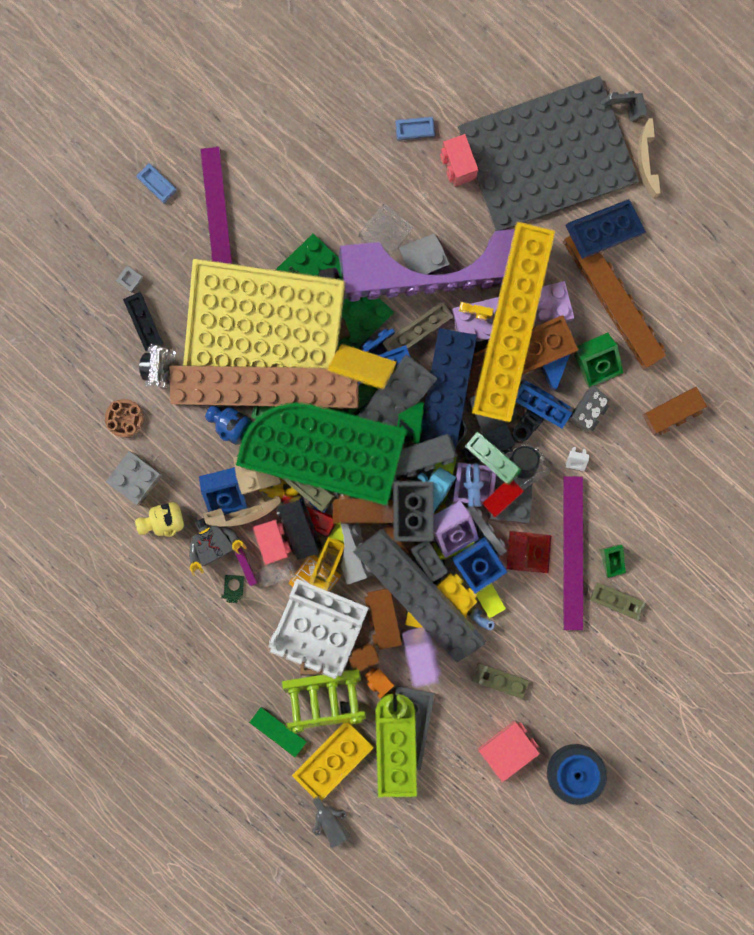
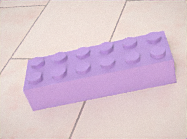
[452,281,574,345]

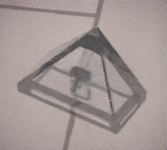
[254,558,296,589]

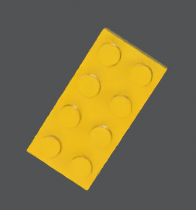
[292,722,374,801]

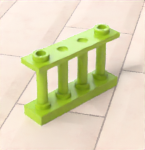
[282,669,366,733]

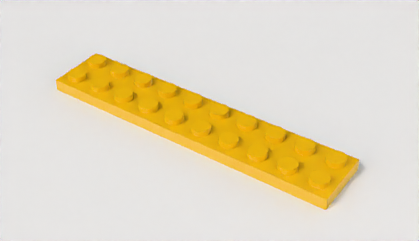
[472,222,555,422]

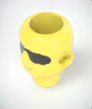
[135,502,184,537]

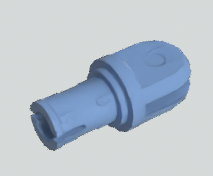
[464,464,484,506]

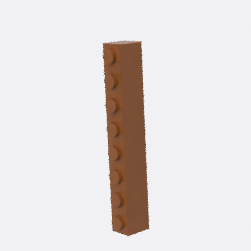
[562,236,666,370]

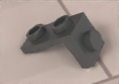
[601,91,647,122]

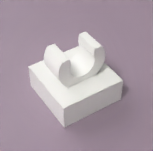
[566,447,589,471]

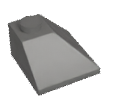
[399,234,449,275]

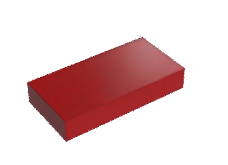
[482,480,524,518]

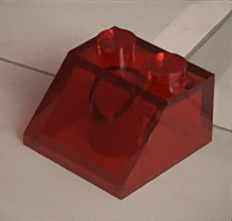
[506,531,552,573]

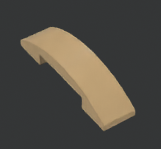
[638,118,660,198]
[203,495,281,526]

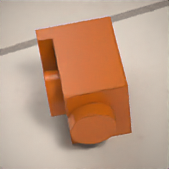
[365,667,394,699]

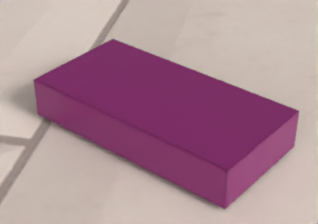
[235,548,258,586]

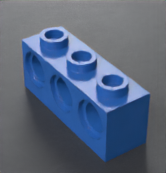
[515,378,573,429]

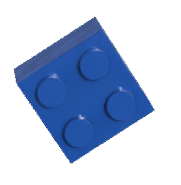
[453,537,508,593]

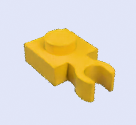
[459,302,493,321]

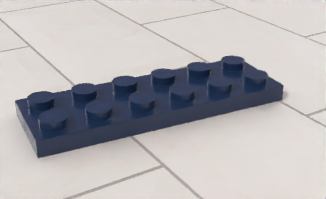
[419,328,478,449]

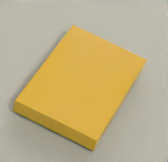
[328,344,396,389]

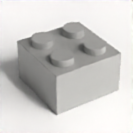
[106,451,163,505]

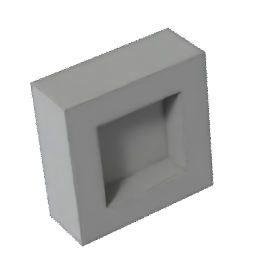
[116,266,143,293]

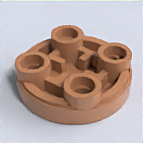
[105,399,144,438]

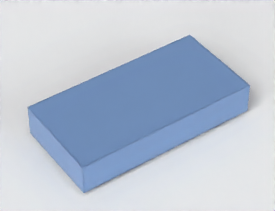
[395,117,435,141]
[136,163,177,204]

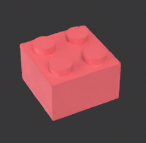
[440,134,478,187]
[253,520,292,564]

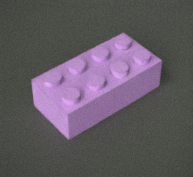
[402,627,440,687]

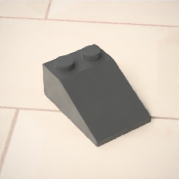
[489,474,533,523]

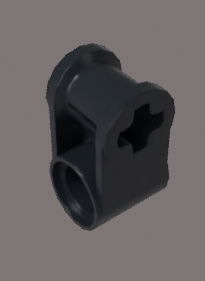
[511,409,544,444]

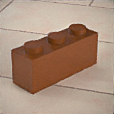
[642,386,707,435]
[333,495,394,524]
[364,588,402,650]

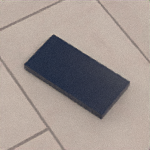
[565,199,646,259]

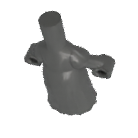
[312,796,351,848]

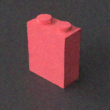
[478,721,539,782]

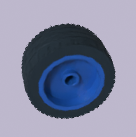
[547,744,607,805]

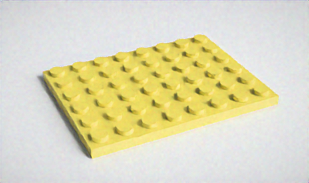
[183,259,345,367]

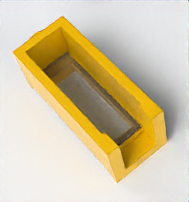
[309,537,344,591]

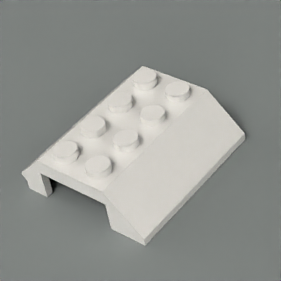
[268,579,368,679]

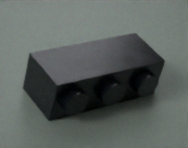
[277,495,322,560]

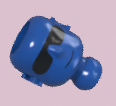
[205,405,252,445]

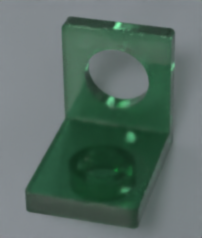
[221,575,244,603]

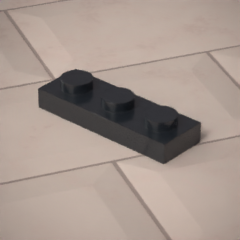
[123,292,164,352]

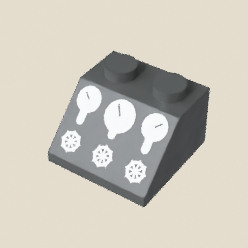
[568,385,610,433]

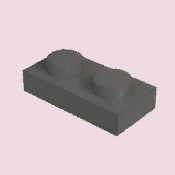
[410,541,448,582]

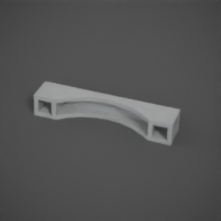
[328,490,374,585]

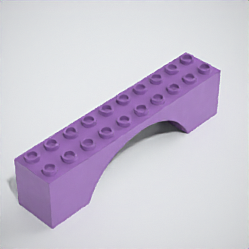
[339,229,515,301]

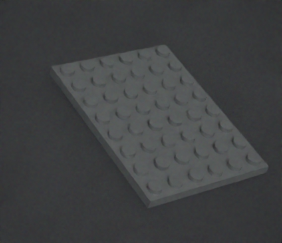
[458,76,639,231]

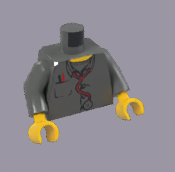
[189,518,247,576]

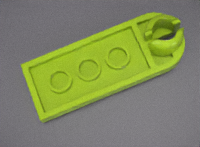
[376,694,417,797]

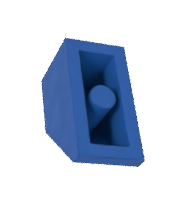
[541,355,570,391]

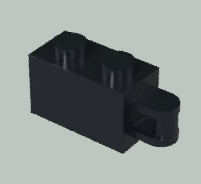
[460,424,516,462]

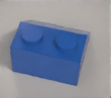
[199,467,248,515]

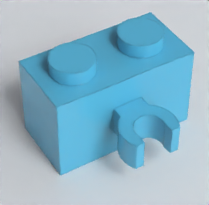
[415,467,456,514]

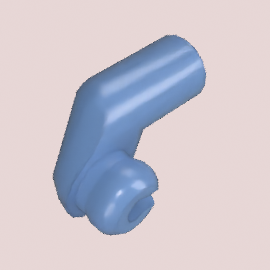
[470,608,494,630]

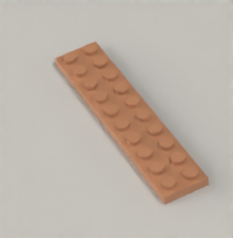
[169,365,358,408]

